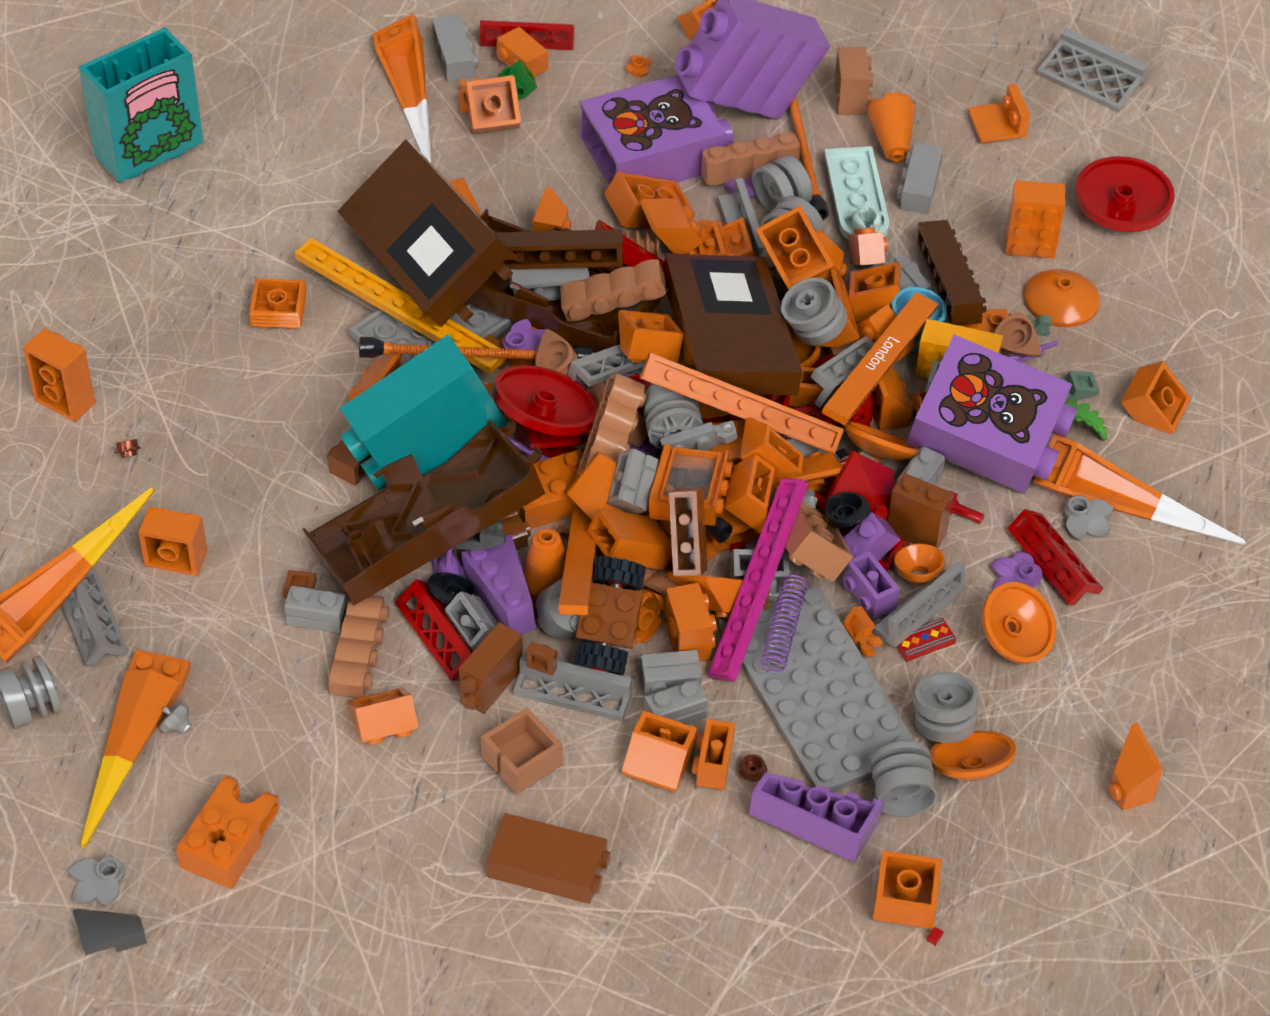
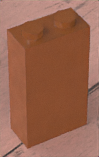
[486,813,611,904]

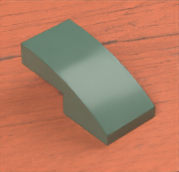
[1057,371,1100,402]

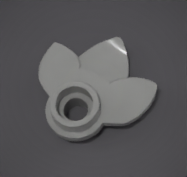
[1065,496,1114,540]
[68,857,125,906]

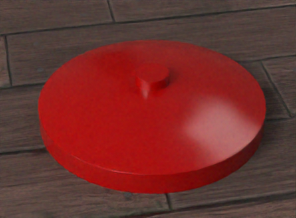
[1075,156,1175,232]
[492,365,598,436]

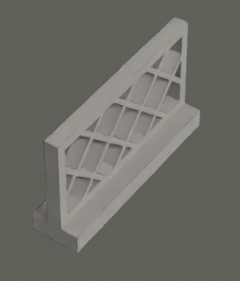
[1037,28,1148,113]

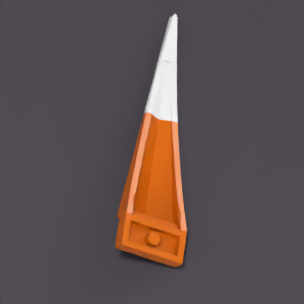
[372,13,431,163]
[1033,434,1246,545]

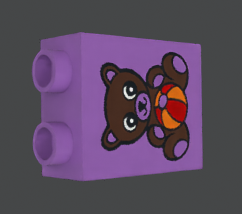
[580,75,734,185]
[906,335,1078,494]

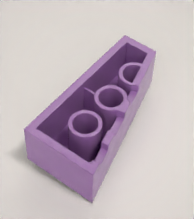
[461,534,536,634]
[749,772,884,863]

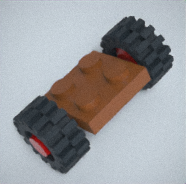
[574,556,646,676]

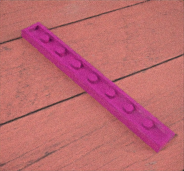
[708,478,808,682]

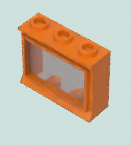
[649,443,734,526]

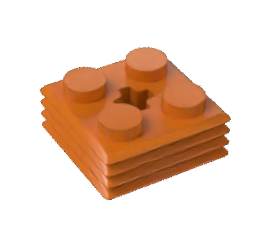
[249,278,307,329]

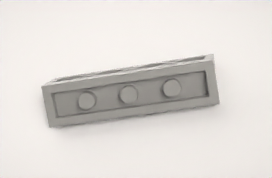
[717,178,765,257]
[810,336,875,408]
[567,344,646,387]
[873,561,965,647]
[62,569,128,666]
[513,652,632,722]

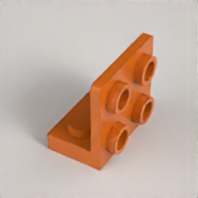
[968,84,1031,143]

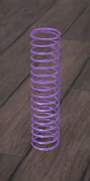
[760,575,808,673]

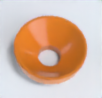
[894,543,945,585]

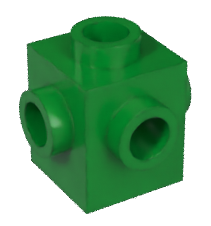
[497,59,538,101]

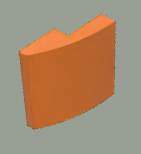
[698,217,756,257]

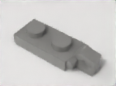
[660,420,738,451]

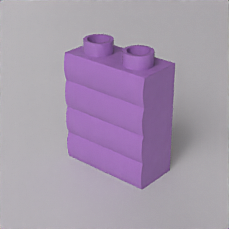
[674,0,831,119]

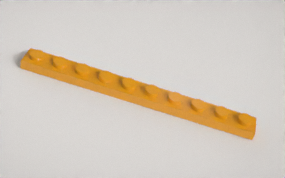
[295,238,507,374]

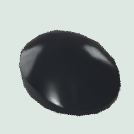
[826,492,871,528]
[428,572,476,606]

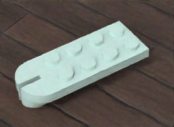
[824,146,889,240]

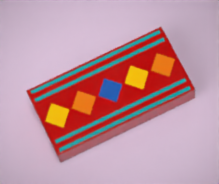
[897,618,956,662]

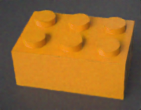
[915,319,1003,379]

